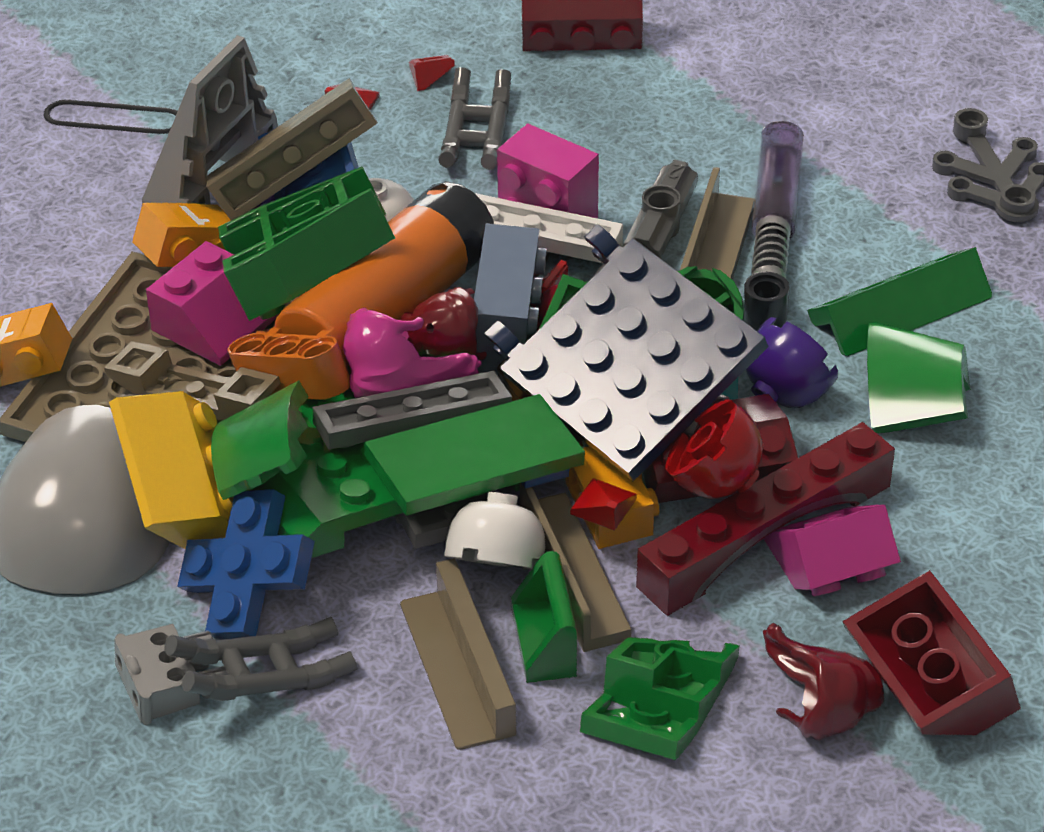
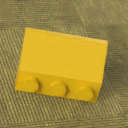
[109,391,234,549]

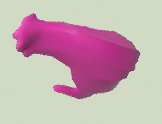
[343,307,481,398]

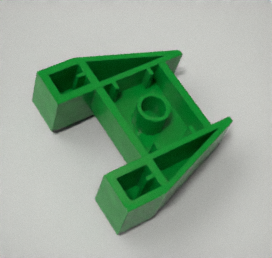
[218,166,395,321]

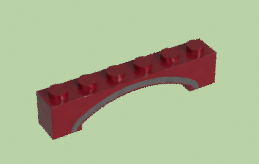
[636,422,895,616]

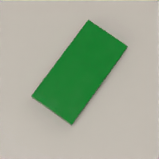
[364,394,585,516]

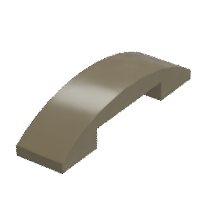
[104,341,281,420]

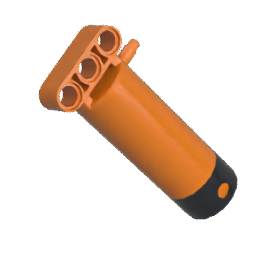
[227,181,494,399]

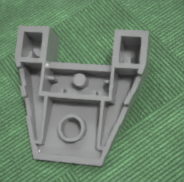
[142,35,278,204]

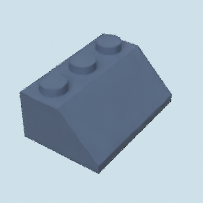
[474,223,547,374]

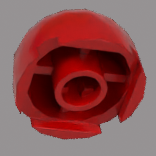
[665,399,764,499]

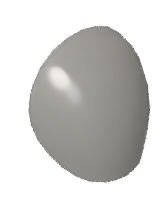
[0,405,170,594]

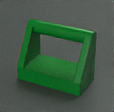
[511,551,577,683]

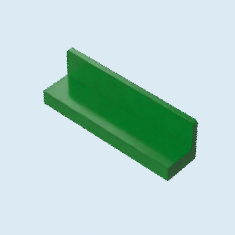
[807,247,992,356]

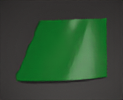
[867,322,971,433]
[211,380,309,500]
[580,637,740,760]

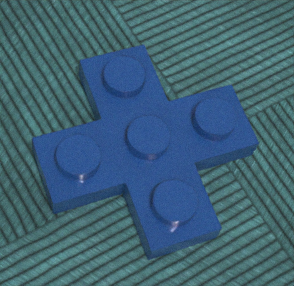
[177,489,315,639]

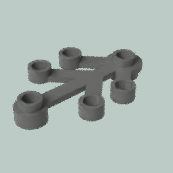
[932,108,1044,222]

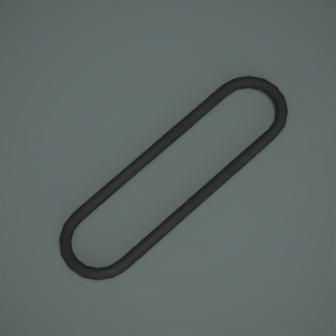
[43,100,178,134]

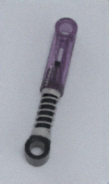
[743,121,804,331]

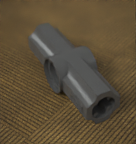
[623,159,698,259]

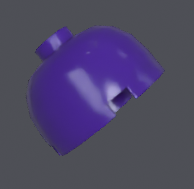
[746,317,838,408]

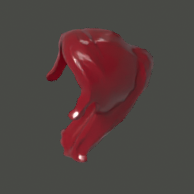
[400,287,487,361]
[763,623,885,741]

